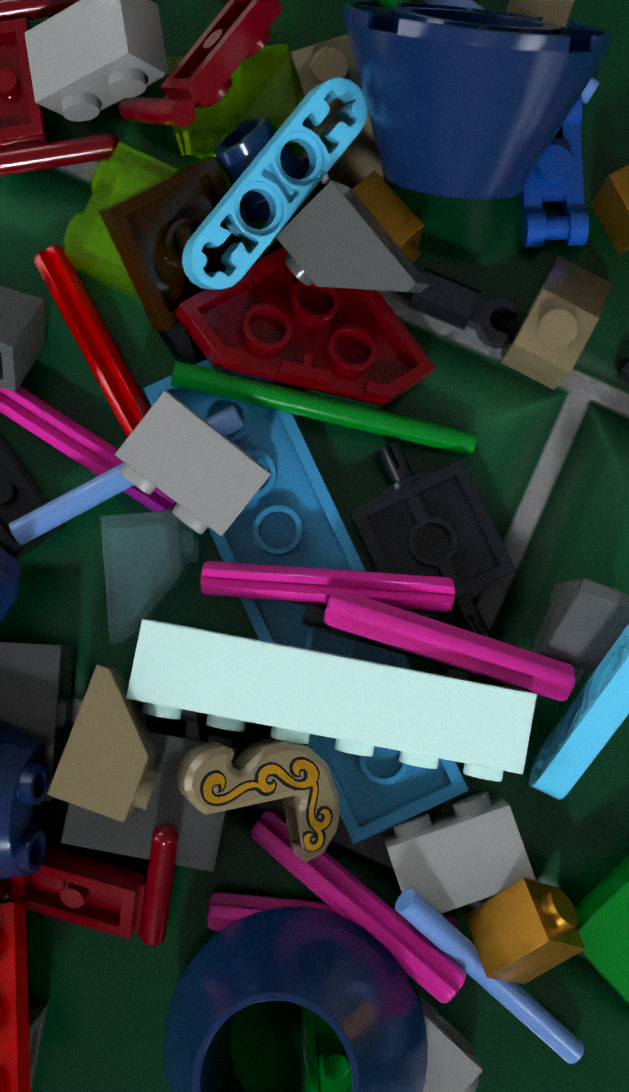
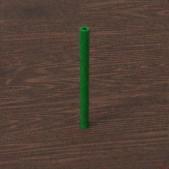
[170,360,477,456]

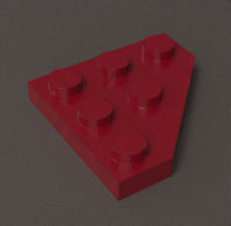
[176,247,436,407]

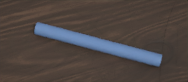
[9,404,244,545]
[395,888,585,1064]

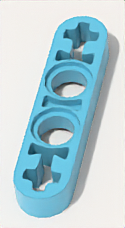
[182,77,368,290]
[529,623,629,800]

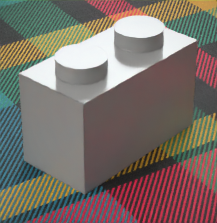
[24,0,169,122]
[115,389,271,537]
[383,791,536,914]

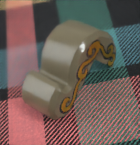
[177,737,340,863]

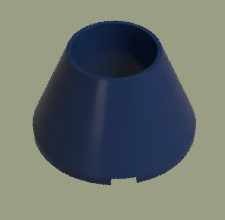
[343,1,612,200]
[163,906,428,1092]

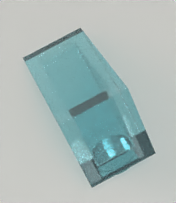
[100,510,198,644]

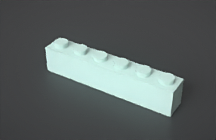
[126,619,537,782]

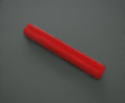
[34,245,150,438]

